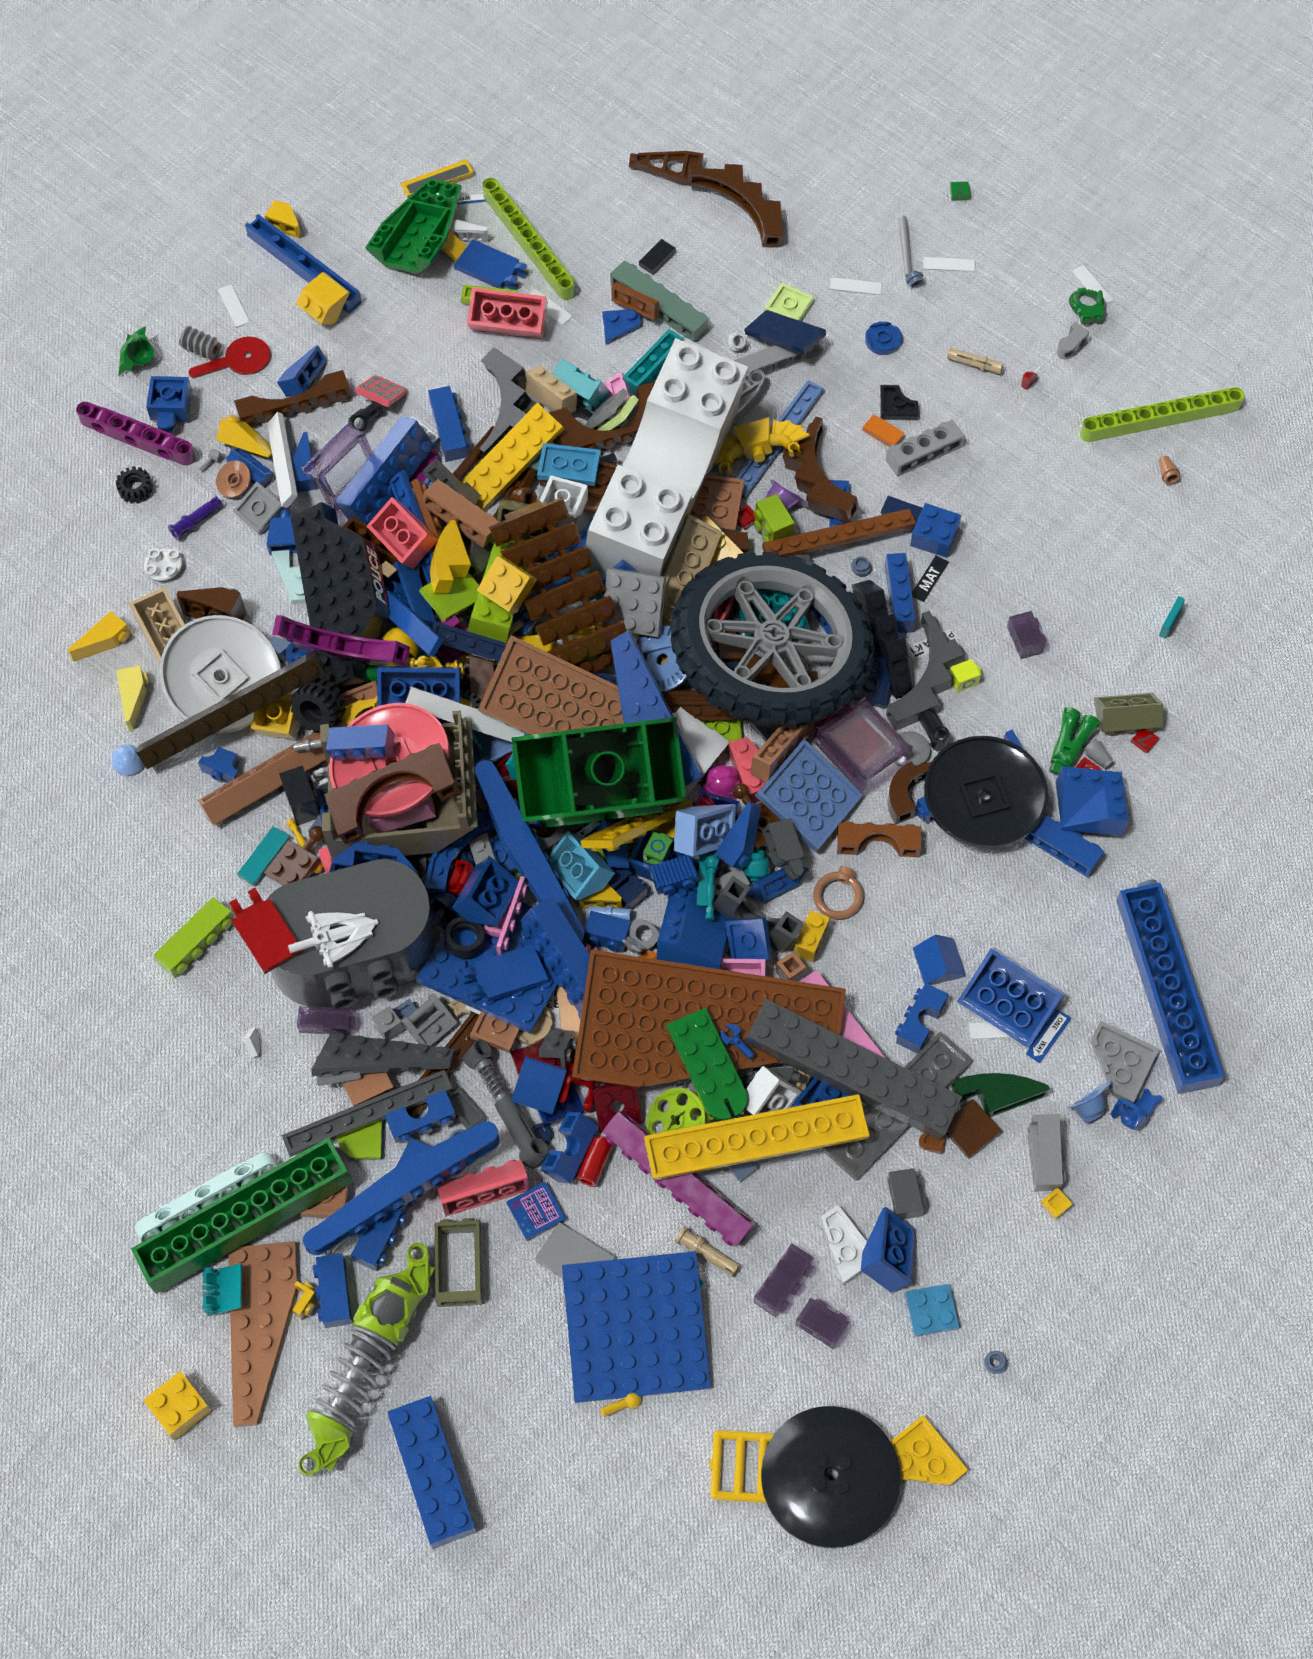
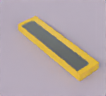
[401,159,474,199]

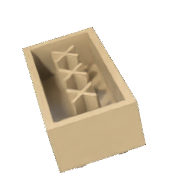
[129,587,185,666]

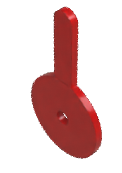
[188,336,270,378]

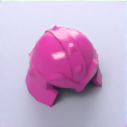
[701,765,740,805]

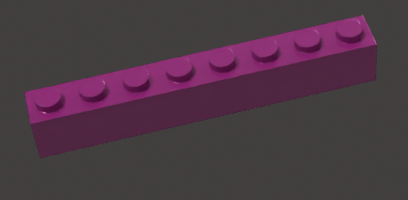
[602,1111,756,1246]

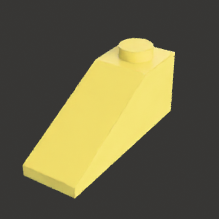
[116,665,149,731]

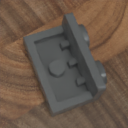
[539,1028,577,1069]

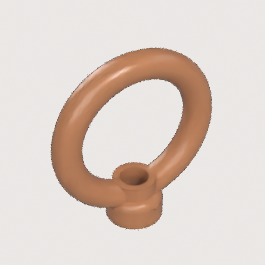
[813,866,863,919]

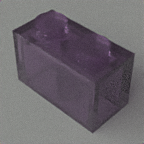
[1007,611,1047,659]
[796,1298,849,1350]

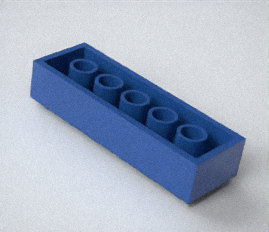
[335,416,435,525]
[520,896,590,1019]
[387,1396,477,1549]

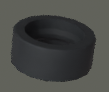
[445,917,485,959]

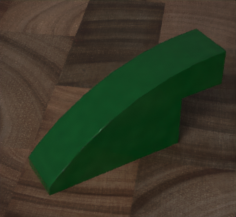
[951,1073,1050,1117]

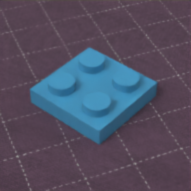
[905,1284,959,1337]

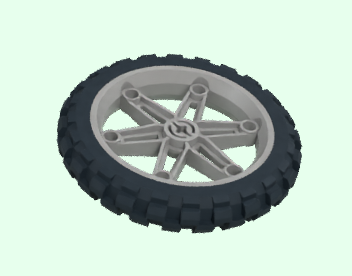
[670,552,875,728]

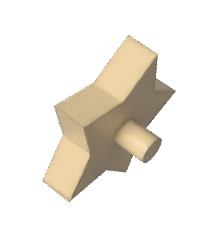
[448,1000,471,1018]

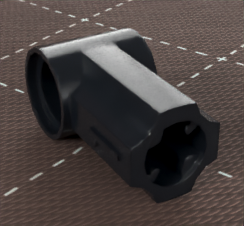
[918,709,950,751]

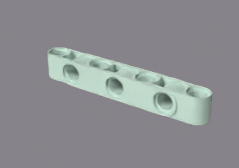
[135,1152,278,1242]

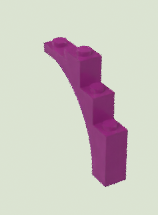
[272,615,410,666]

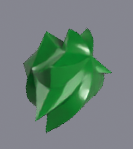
[118,326,155,377]

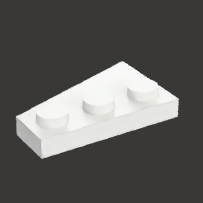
[820,1205,867,1285]

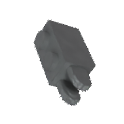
[762,818,805,880]

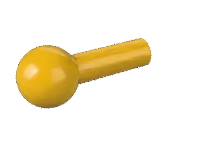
[600,1393,641,1417]

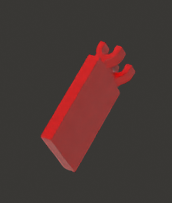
[229,887,303,974]

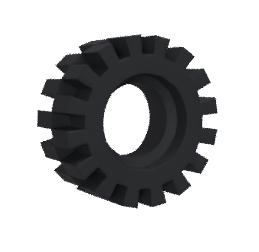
[116,466,153,504]

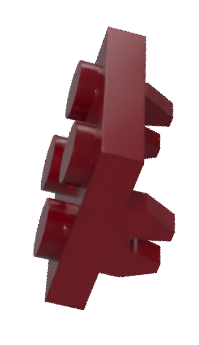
[592,1084,642,1131]

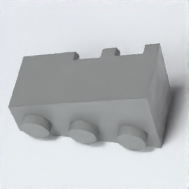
[1027,1114,1066,1192]

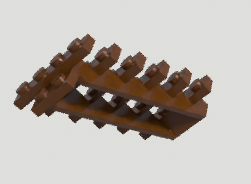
[489,497,627,673]

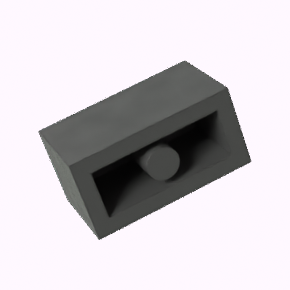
[887,1168,926,1219]

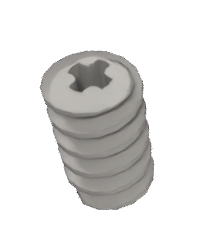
[179,326,222,361]

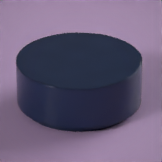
[532,1123,552,1144]

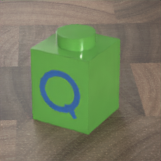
[643,832,673,865]

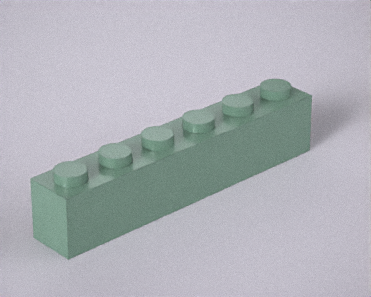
[610,260,709,342]

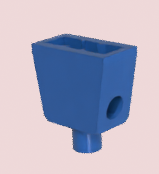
[266,510,297,555]

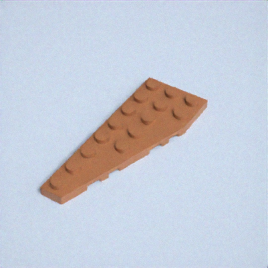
[583,474,744,532]
[229,1241,298,1428]

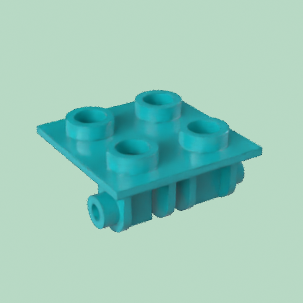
[202,1263,242,1316]

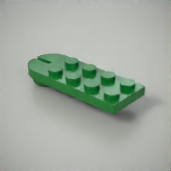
[666,1008,747,1121]

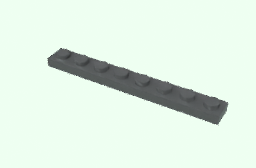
[282,1070,453,1157]

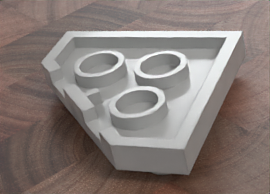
[1090,1021,1159,1103]

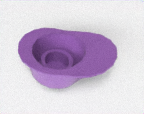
[765,480,808,510]

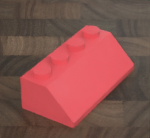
[437,1160,530,1217]

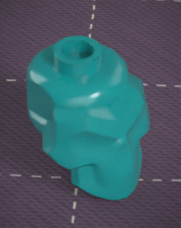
[743,849,770,881]

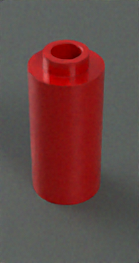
[576,1136,613,1187]

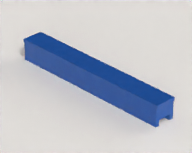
[245,214,362,314]

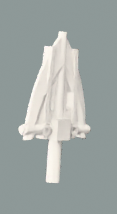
[288,911,378,968]

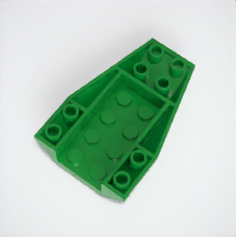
[366,179,462,274]

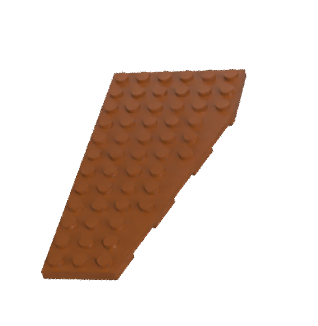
[572,949,846,1088]

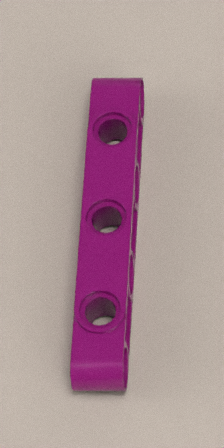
[76,401,195,466]

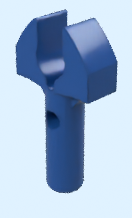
[720,1024,755,1059]

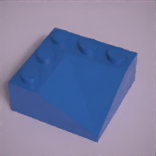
[1056,766,1129,836]

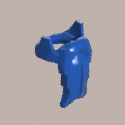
[1110,1089,1163,1130]

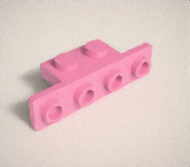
[483,876,528,955]

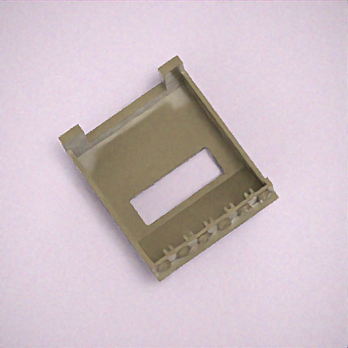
[320,710,477,859]

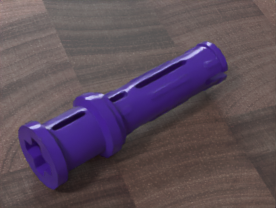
[168,496,223,540]

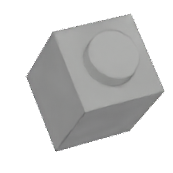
[372,1006,404,1040]

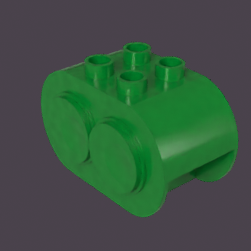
[511,717,688,827]

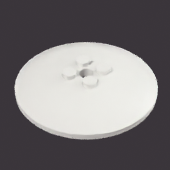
[159,615,280,733]

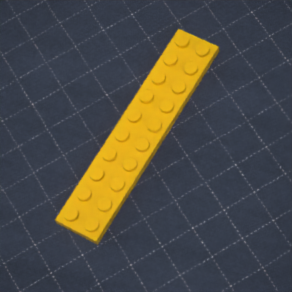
[644,1094,869,1181]

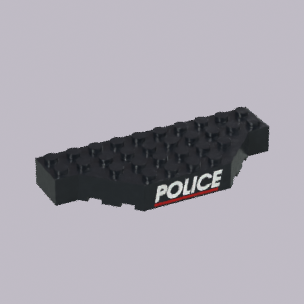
[291,502,390,694]

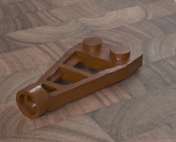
[629,151,704,184]

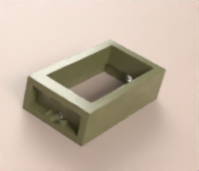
[434,1218,482,1307]

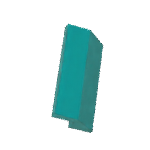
[622,329,684,395]

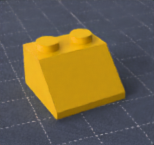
[296,272,350,324]

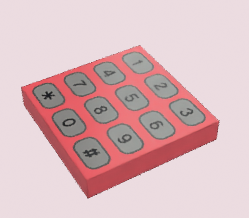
[355,375,407,407]

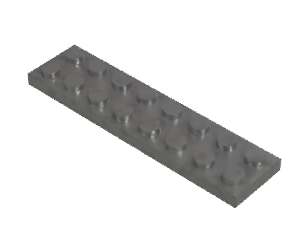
[823,1032,972,1181]

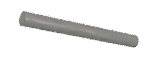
[899,215,912,278]

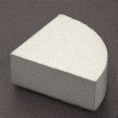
[243,1028,260,1057]

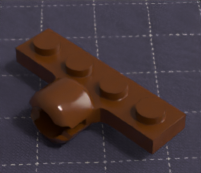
[493,468,537,520]

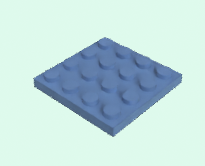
[755,739,863,852]

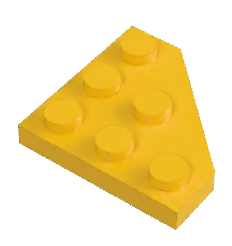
[890,1415,968,1486]

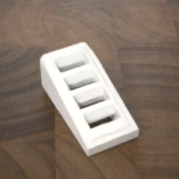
[449,219,489,242]

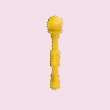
[286,818,323,874]

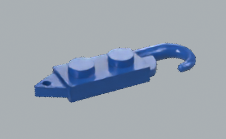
[745,867,808,902]

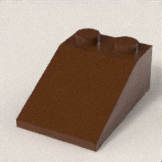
[176,587,246,620]

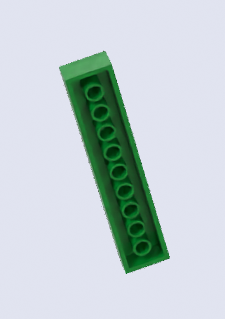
[131,1137,354,1294]

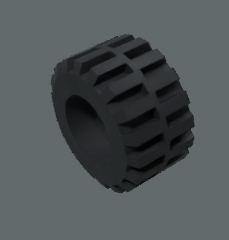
[290,677,347,733]

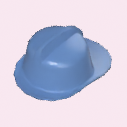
[1067,1081,1112,1123]

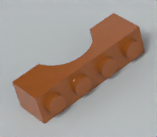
[837,821,921,857]

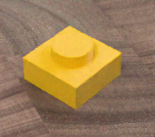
[1040,1187,1072,1220]

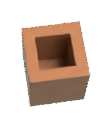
[776,951,806,981]

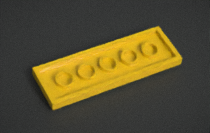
[461,402,565,511]
[580,800,692,851]

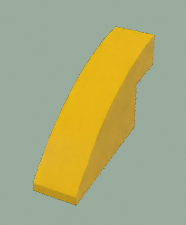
[430,520,471,594]

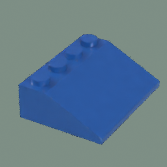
[377,666,461,724]
[656,888,730,969]
[957,948,1066,1048]

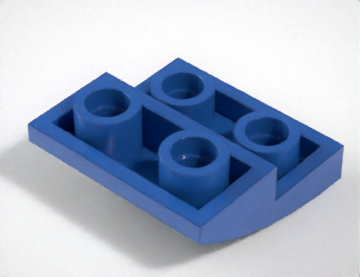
[511,1057,566,1114]

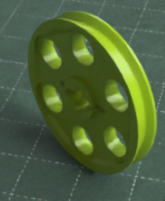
[647,1088,709,1135]

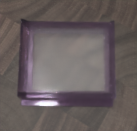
[301,423,373,519]
[814,697,914,793]

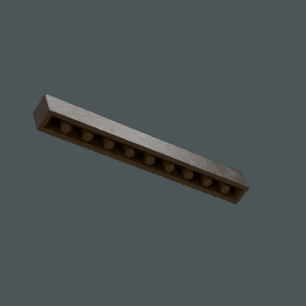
[136,650,325,769]

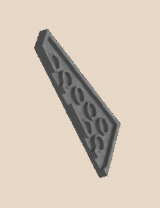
[311,1032,455,1076]

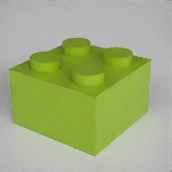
[753,493,795,542]

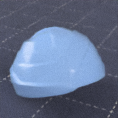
[112,744,144,776]

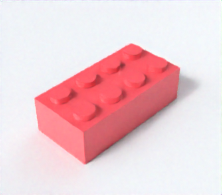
[467,287,548,338]

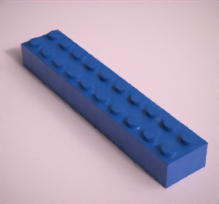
[1116,882,1224,1094]

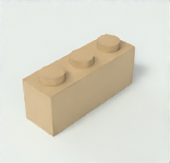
[525,365,577,413]

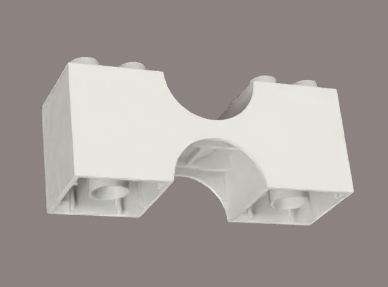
[586,338,748,578]

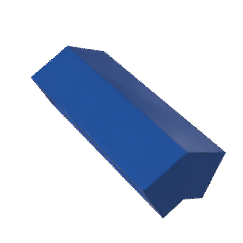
[226,447,273,487]

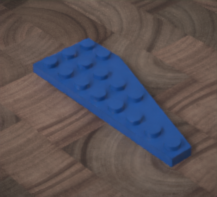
[611,631,704,787]

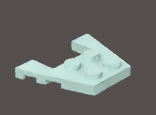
[272,550,306,604]

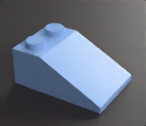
[674,804,736,856]

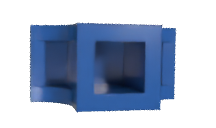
[198,747,240,782]

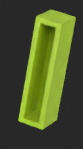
[153,897,234,978]

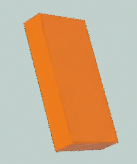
[862,414,905,447]

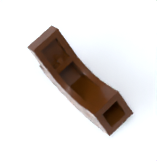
[888,761,932,825]

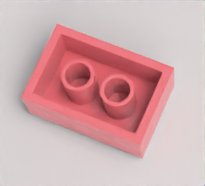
[366,497,438,569]

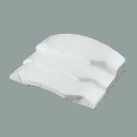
[672,707,729,796]

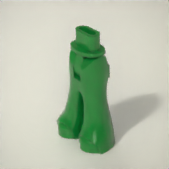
[1049,707,1101,775]

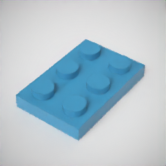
[537,443,601,486]

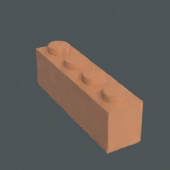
[421,479,499,548]

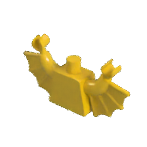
[715,417,810,475]

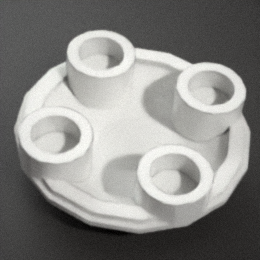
[144,548,182,581]

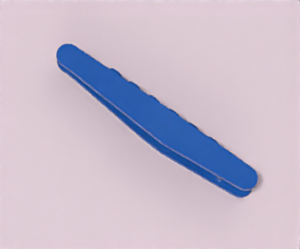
[475,760,584,942]
[303,1121,500,1255]

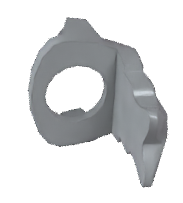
[622,919,659,953]

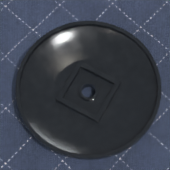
[924,736,1048,848]
[761,1406,901,1549]

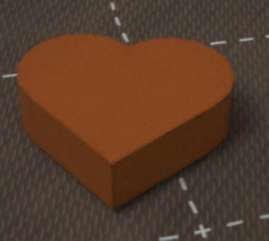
[918,1133,946,1154]

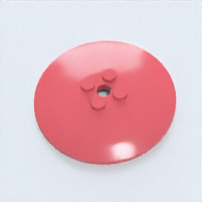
[329,703,450,817]

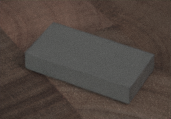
[448,1087,487,1129]

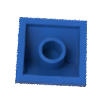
[913,935,966,985]

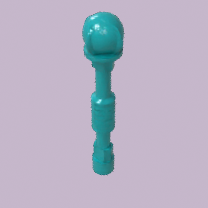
[704,855,719,921]

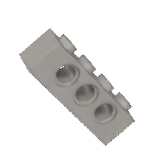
[886,419,964,477]

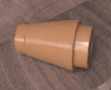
[1158,456,1180,484]

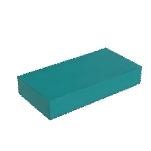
[1159,596,1185,638]

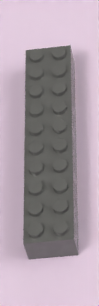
[744,999,962,1140]

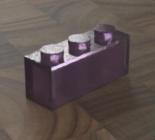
[753,1243,815,1318]

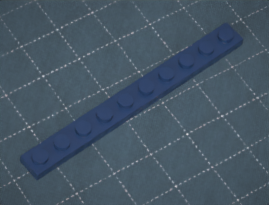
[432,621,618,686]

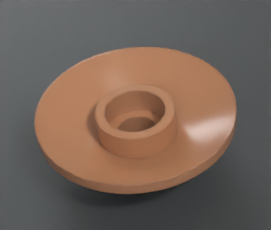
[216,460,251,498]

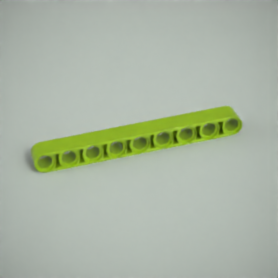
[482,178,574,300]
[1080,387,1244,442]

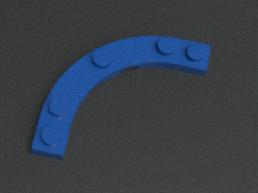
[425,809,542,893]

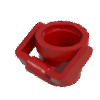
[446,860,473,895]

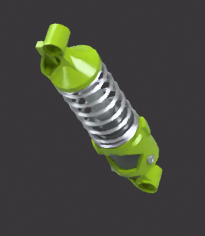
[298,1242,435,1477]

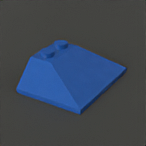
[328,842,417,874]

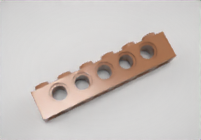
[751,716,826,782]

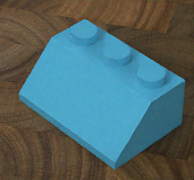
[548,831,615,900]

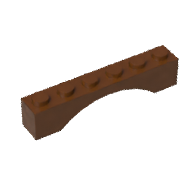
[234,370,351,428]

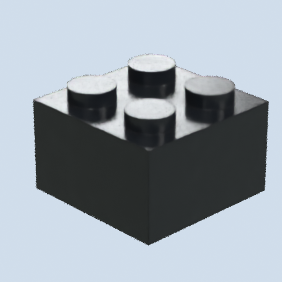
[279,765,320,826]

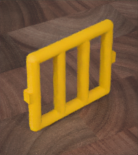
[709,1430,775,1503]

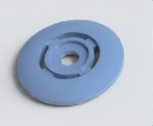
[636,626,688,691]

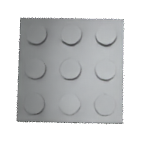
[601,568,666,637]

